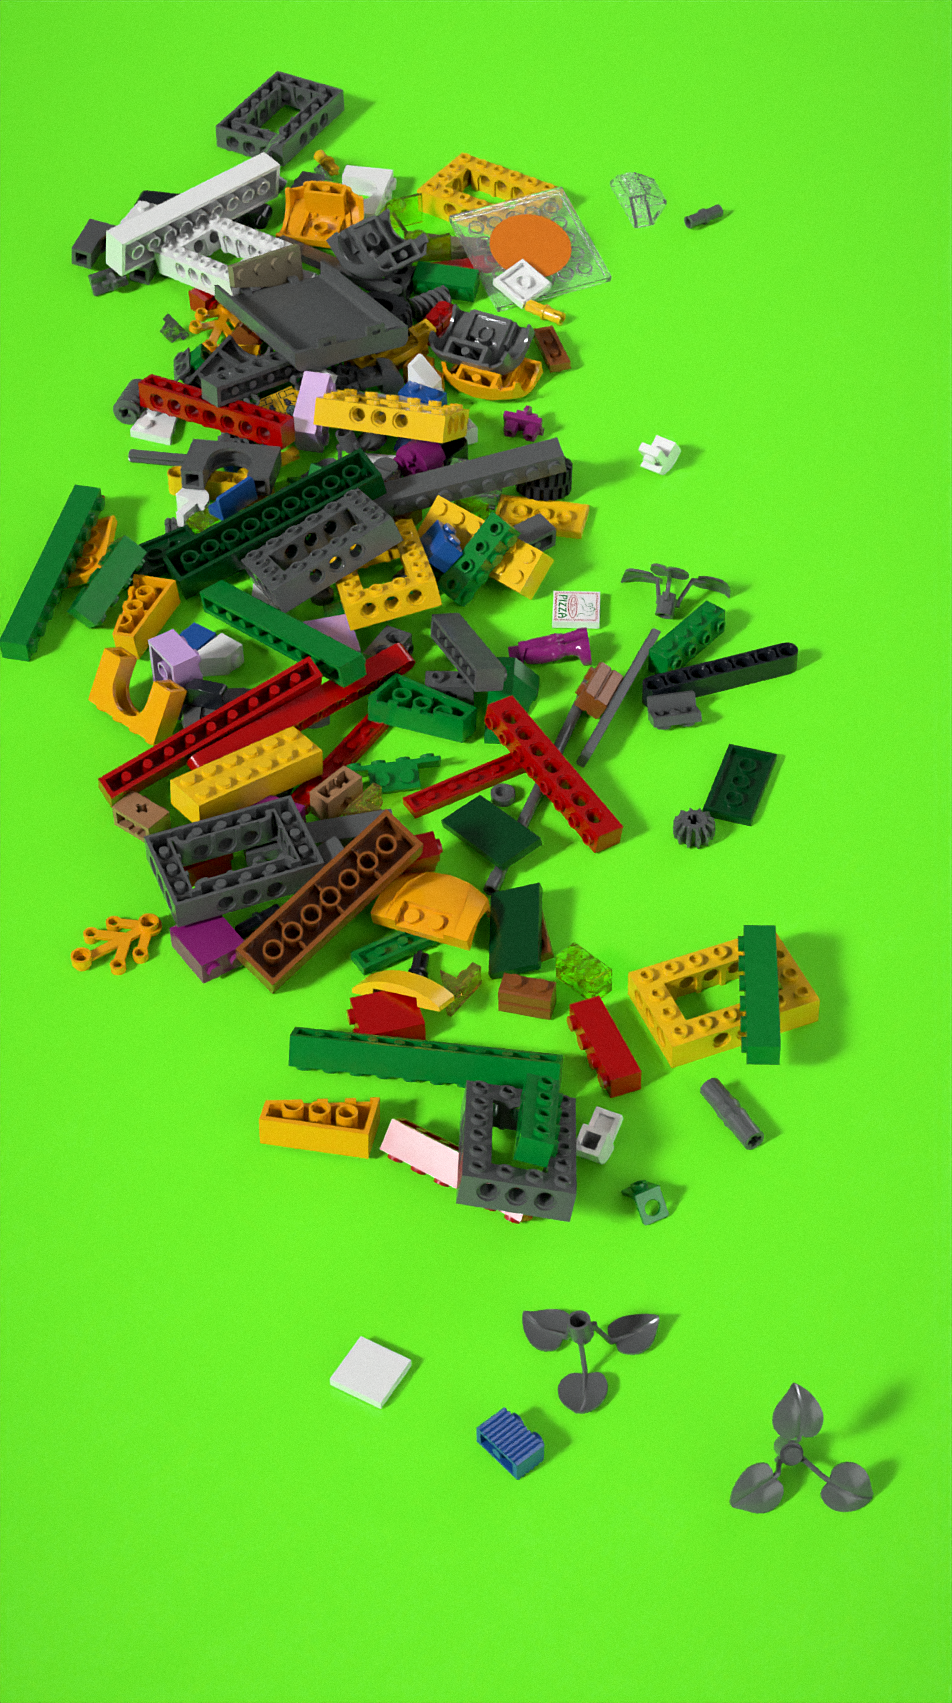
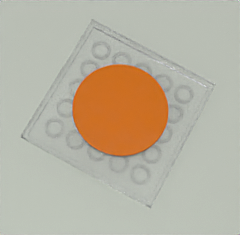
[449,186,612,312]

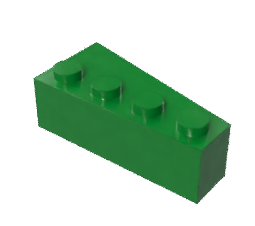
[67,535,147,629]
[368,673,477,743]

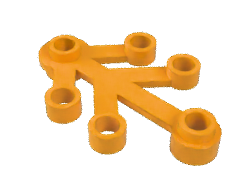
[189,304,239,353]
[70,913,162,975]

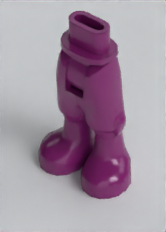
[508,627,592,666]

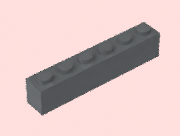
[430,613,507,692]
[243,809,393,867]

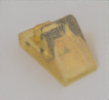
[343,782,383,816]
[440,962,482,1017]

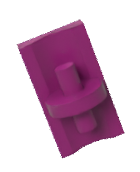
[503,405,545,442]

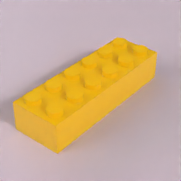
[417,495,554,600]
[170,726,323,823]

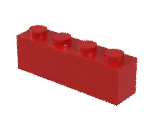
[567,996,642,1098]

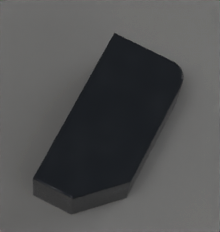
[183,678,230,710]

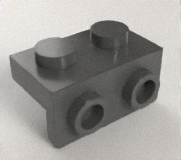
[647,690,702,730]

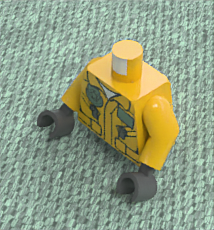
[243,374,303,416]

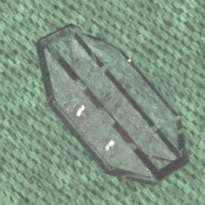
[610,172,667,228]

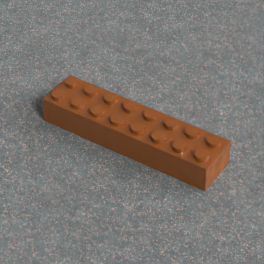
[236,809,423,994]

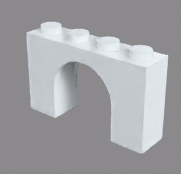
[342,165,396,219]

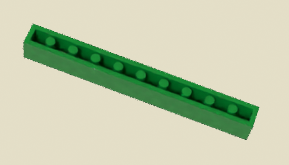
[0,484,105,662]
[199,580,367,688]
[288,1027,563,1091]

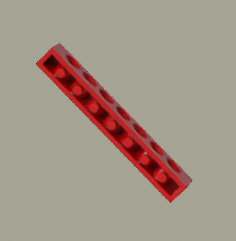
[138,374,295,450]
[485,695,624,853]

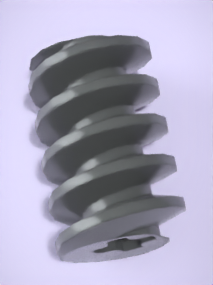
[406,285,452,322]
[113,379,145,425]

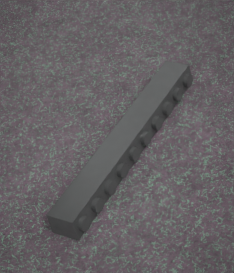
[373,437,566,517]

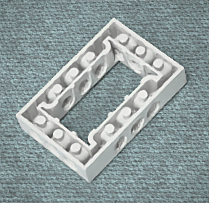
[153,215,292,296]

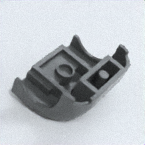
[326,209,429,280]
[428,304,535,375]

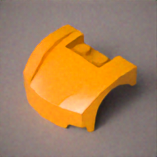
[276,181,364,248]
[441,357,543,400]
[370,872,491,951]

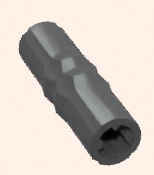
[700,1077,764,1150]

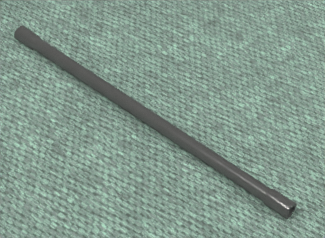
[483,679,587,896]

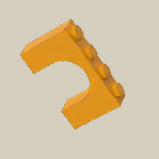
[88,647,187,746]

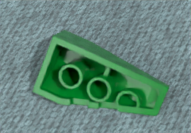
[484,657,540,744]

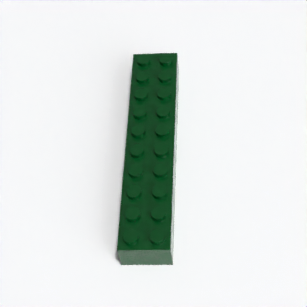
[160,448,387,600]

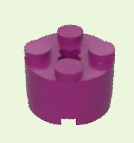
[393,439,446,477]

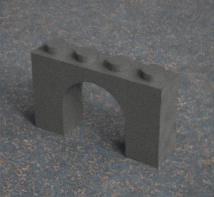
[72,219,158,285]
[180,439,282,496]

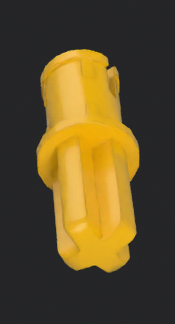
[314,150,340,176]
[525,300,566,326]

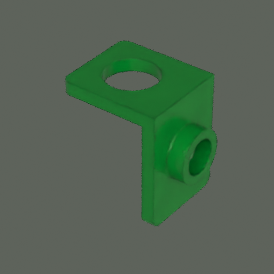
[621,1180,669,1225]

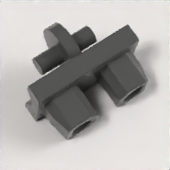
[88,268,129,296]

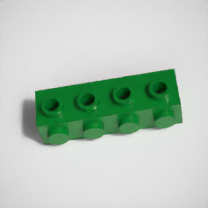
[437,511,521,607]
[648,600,726,675]
[513,1073,563,1168]

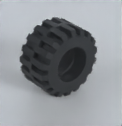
[515,456,573,501]

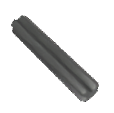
[128,449,187,466]

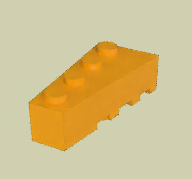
[112,574,181,660]
[259,1097,380,1159]

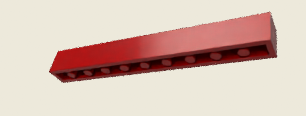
[98,656,323,808]

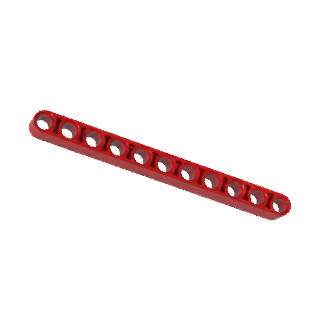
[187,643,416,771]

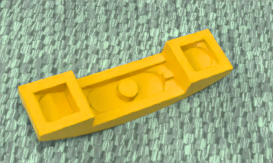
[353,319,436,369]
[352,970,455,1012]

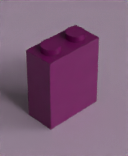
[169,915,244,984]

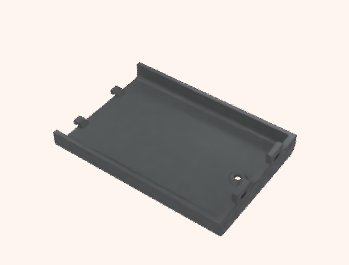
[214,260,408,371]

